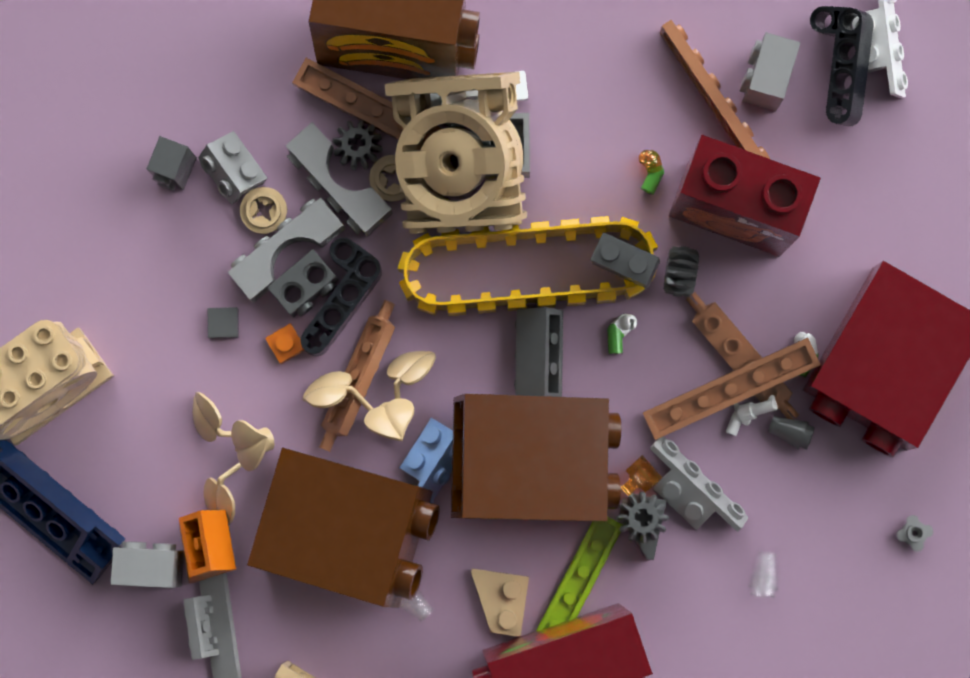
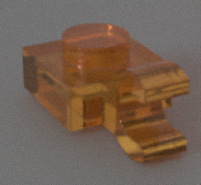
[621,455,662,496]

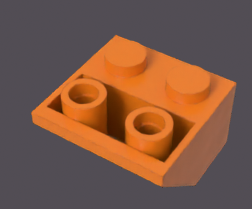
[179,510,236,583]

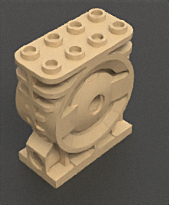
[385,71,527,234]
[0,320,114,445]

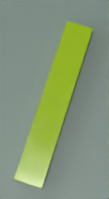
[535,516,623,632]

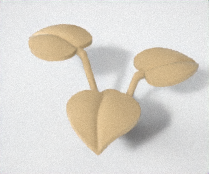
[302,351,436,441]
[192,392,275,528]

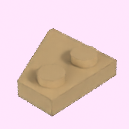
[471,568,529,637]

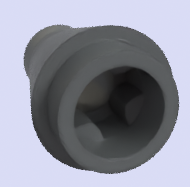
[768,415,815,450]

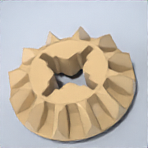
[369,155,405,202]
[240,187,288,235]

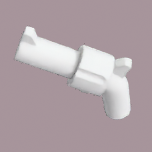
[726,395,778,436]

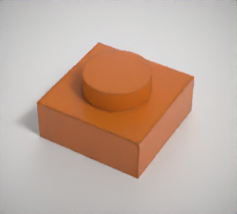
[265,323,305,364]

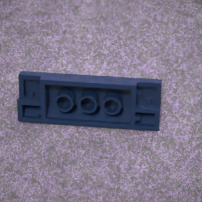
[0,440,126,585]

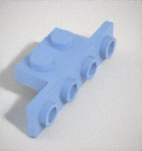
[399,418,453,503]

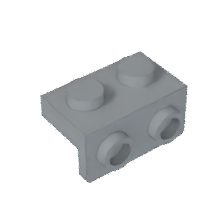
[198,131,267,204]

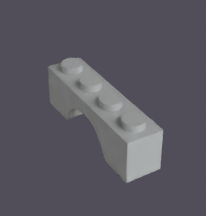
[285,122,393,237]
[228,198,345,303]

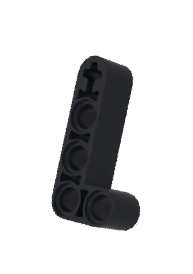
[810,6,874,127]
[301,238,382,356]

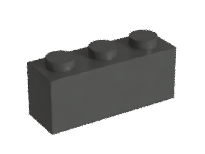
[514,307,563,397]

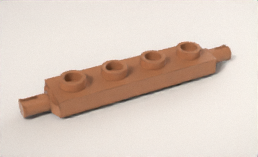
[686,292,800,420]
[319,300,395,452]

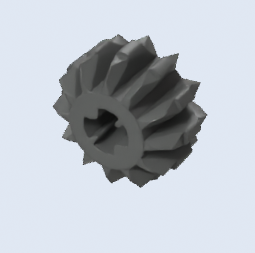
[332,120,383,170]
[663,246,699,297]
[616,492,669,544]

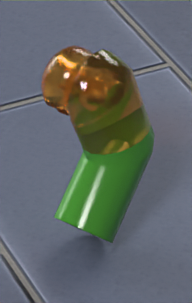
[639,150,664,195]

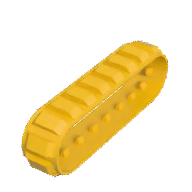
[397,216,658,316]

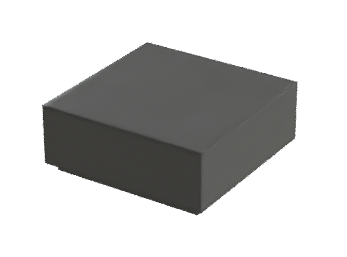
[208,307,239,338]

